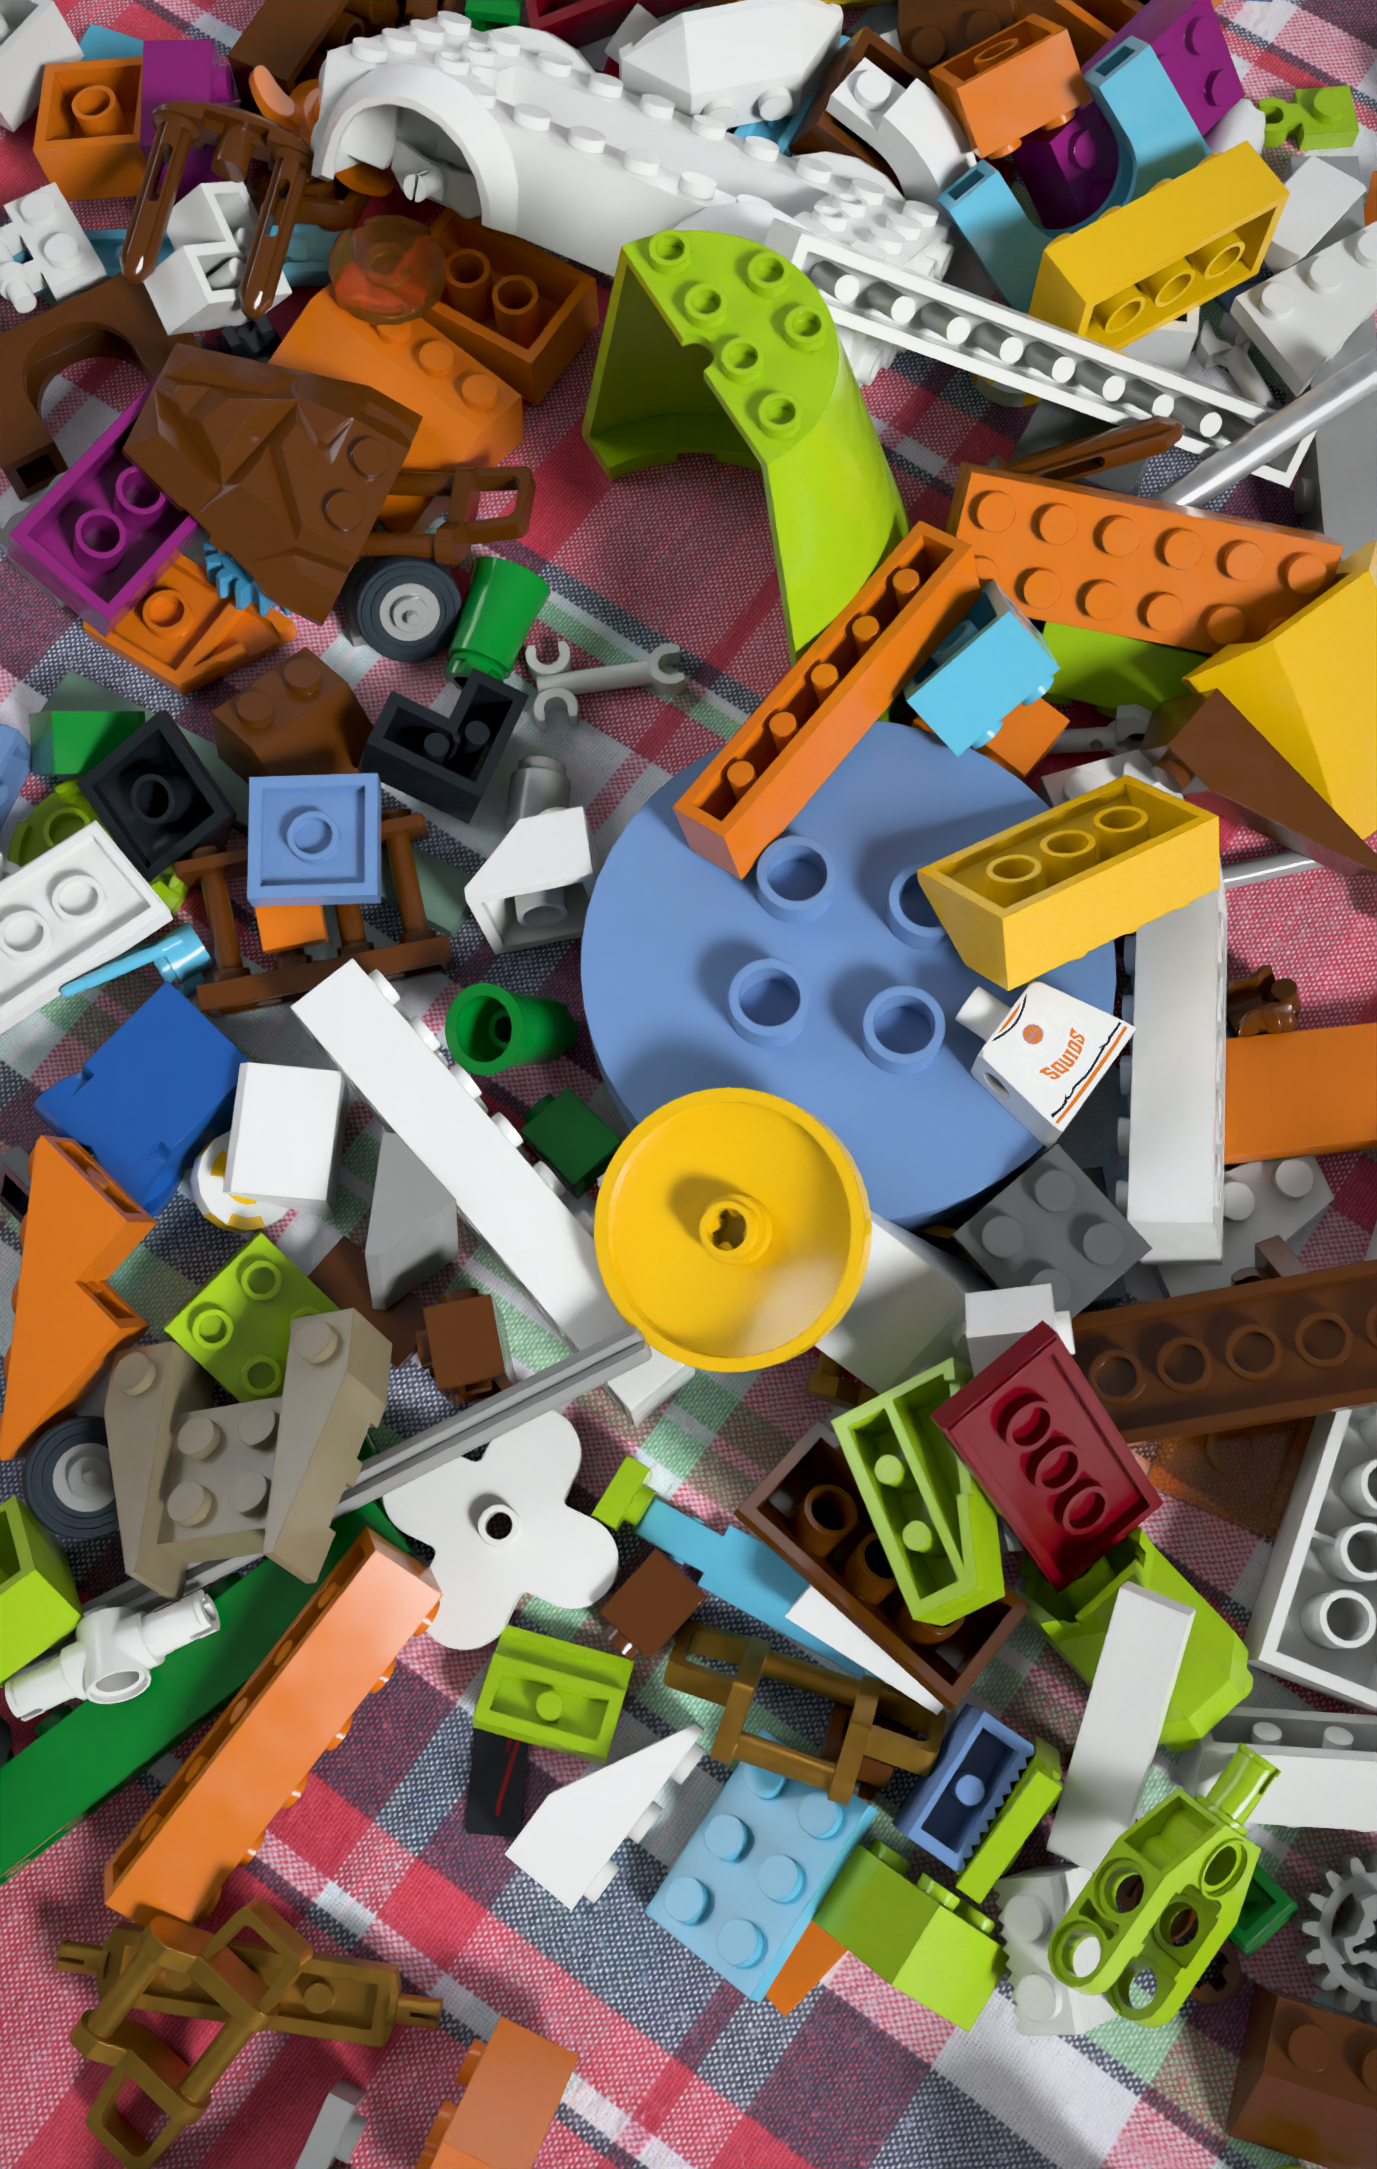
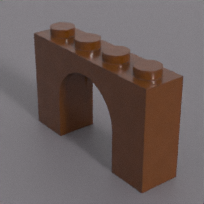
[0,272,202,501]

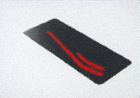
[466,1696,529,1837]

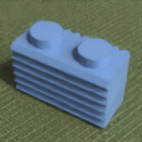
[892,1703,1035,1871]

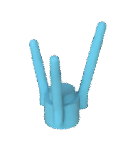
[60,922,214,998]

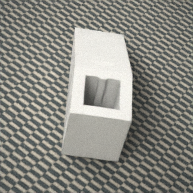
[504,1722,706,1911]

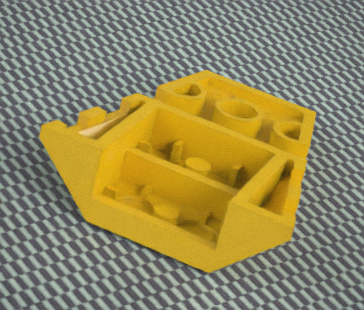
[1181,541,1377,840]

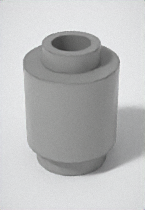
[504,756,571,835]

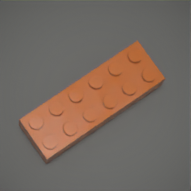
[945,461,1344,654]

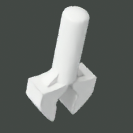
[1196,312,1274,407]
[1048,704,1152,756]

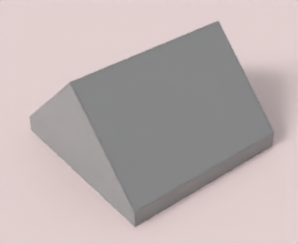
[365,1132,459,1310]

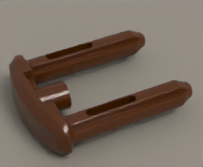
[119,99,315,319]
[984,415,1183,483]

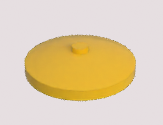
[594,1087,872,1373]

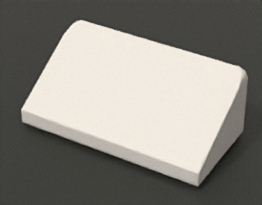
[1263,155,1367,275]

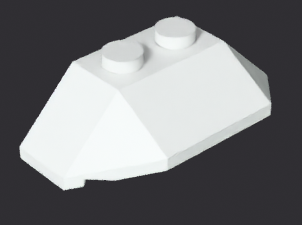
[619,0,843,129]

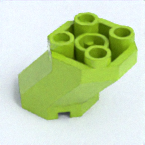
[1015,1526,1253,1753]

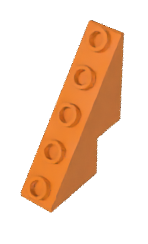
[0,1135,157,1462]

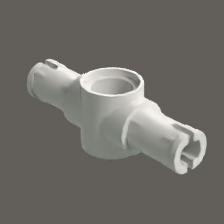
[5,1590,220,1722]

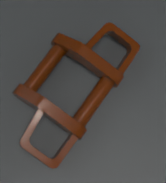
[356,466,536,566]

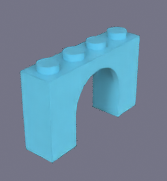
[935,36,1212,315]

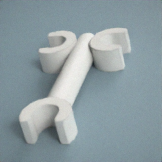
[525,641,685,732]

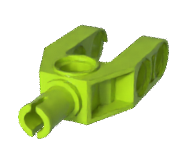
[1048,1742,1281,2029]

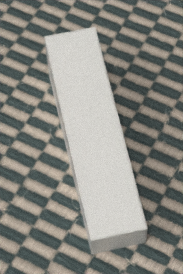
[785,1585,945,1715]

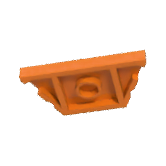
[83,555,298,696]

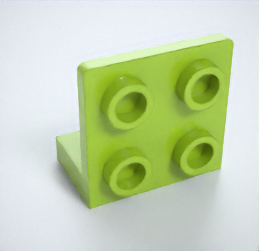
[164,1231,341,1403]

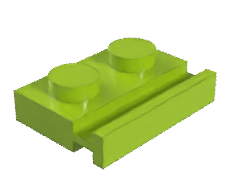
[472,1625,634,1766]
[955,1735,1064,1904]

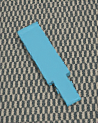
[632,1497,884,1682]

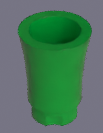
[444,556,551,691]
[445,983,578,1075]

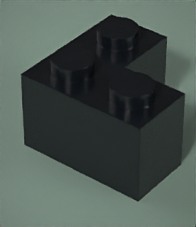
[357,668,529,824]

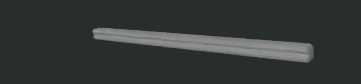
[1,1326,652,1688]

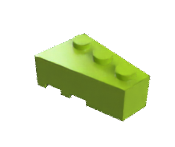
[831,1357,1005,1626]

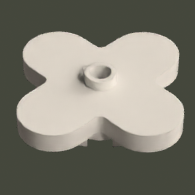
[383,1410,620,1650]

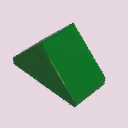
[29,711,145,775]

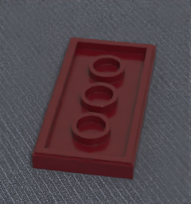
[929,1320,1163,1593]

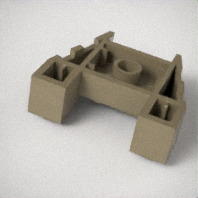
[104,1308,392,1602]

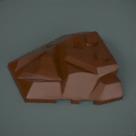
[122,343,423,627]

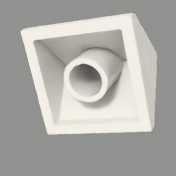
[222,1062,349,1218]

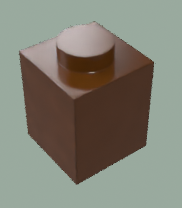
[599,1549,707,1661]

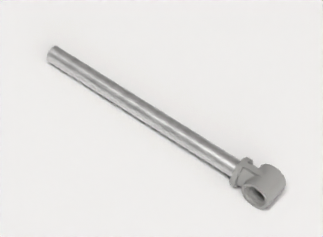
[1028,349,1377,620]

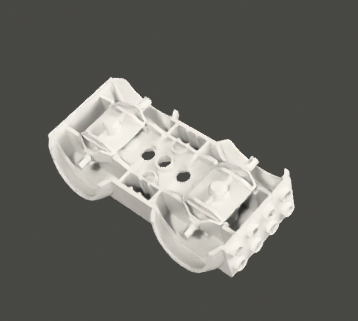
[311,11,954,388]

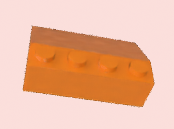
[267,264,524,533]

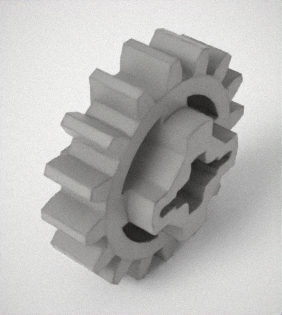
[1293,1852,1377,2022]

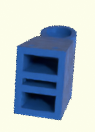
[32,980,252,1218]

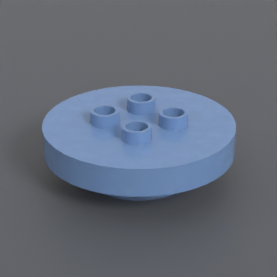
[581,721,1116,1232]

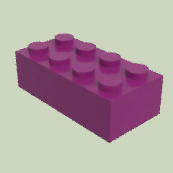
[1011,0,1245,229]
[8,374,205,638]

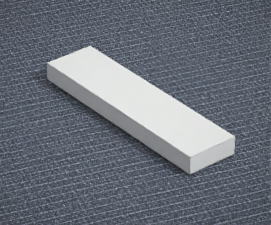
[1046,1581,1197,1873]

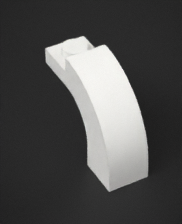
[826,57,977,253]

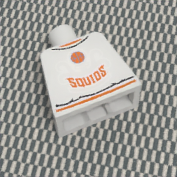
[955,981,1136,1149]

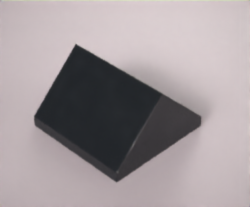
[76,710,237,885]

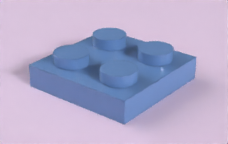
[247,773,381,907]

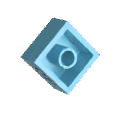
[903,579,1061,757]

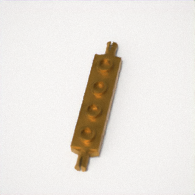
[55,1921,443,2048]

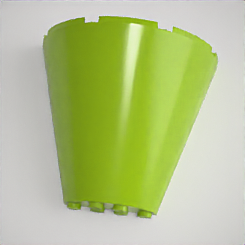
[582,229,913,724]

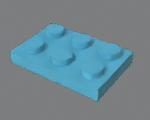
[644,1728,879,2003]

